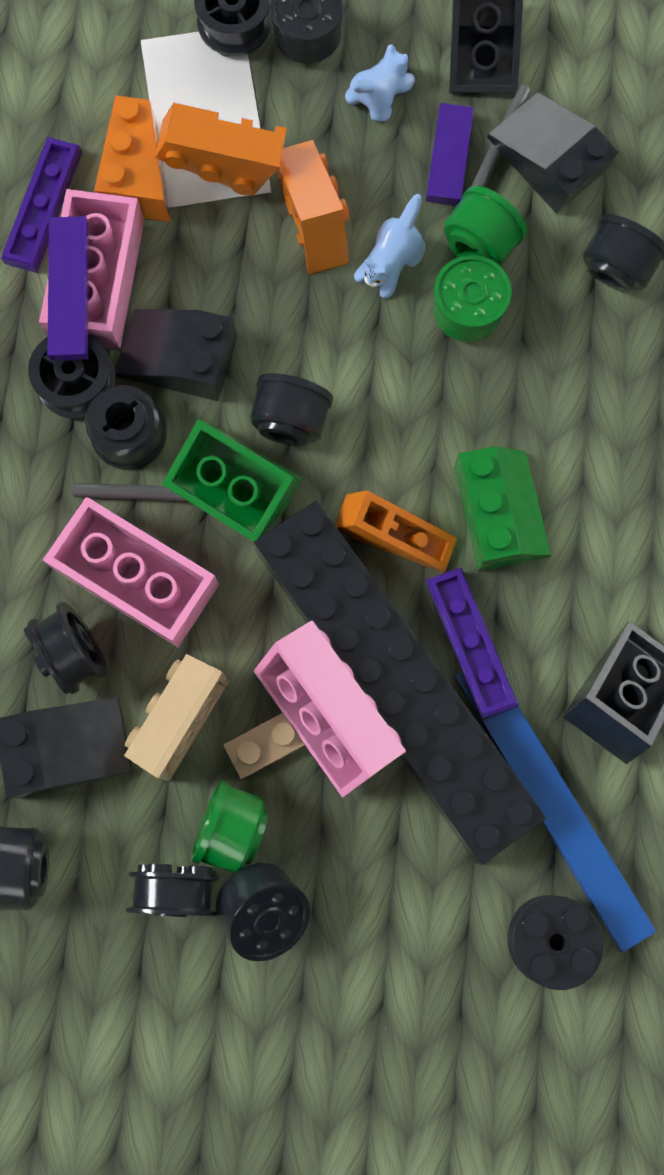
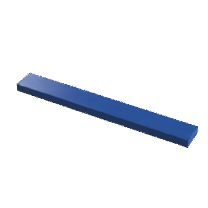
[454,672,656,952]

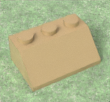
[124,654,229,781]

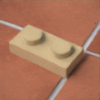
[223,713,305,780]

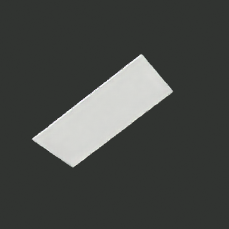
[141,32,271,208]

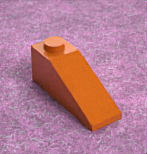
[335,490,457,572]

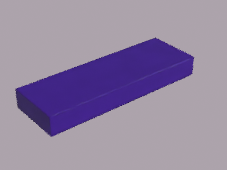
[426,103,474,206]

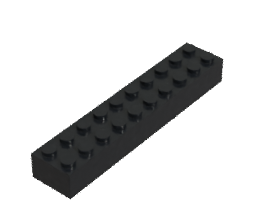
[253,500,547,865]

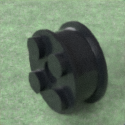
[194,0,271,57]
[28,334,116,419]
[24,602,108,694]
[126,864,219,917]
[507,895,603,990]

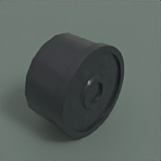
[270,0,343,64]
[582,214,664,292]
[249,373,333,447]
[85,385,167,470]
[0,826,49,910]
[216,862,310,961]

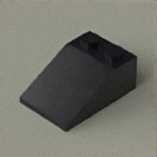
[449,0,523,94]
[487,92,619,214]
[115,309,237,402]
[563,621,664,765]
[0,697,133,799]

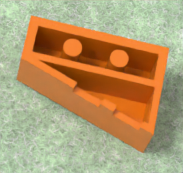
[94,95,171,222]
[155,102,287,196]
[276,140,350,275]

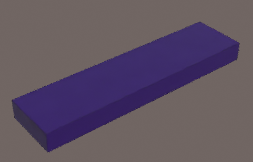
[1,137,83,273]
[47,216,89,361]
[426,567,519,721]

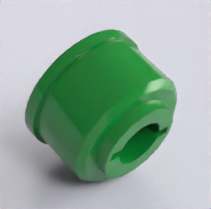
[443,186,527,266]
[433,255,512,342]
[191,780,268,874]

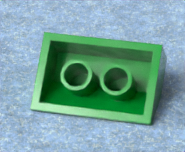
[162,419,303,542]
[454,446,551,571]

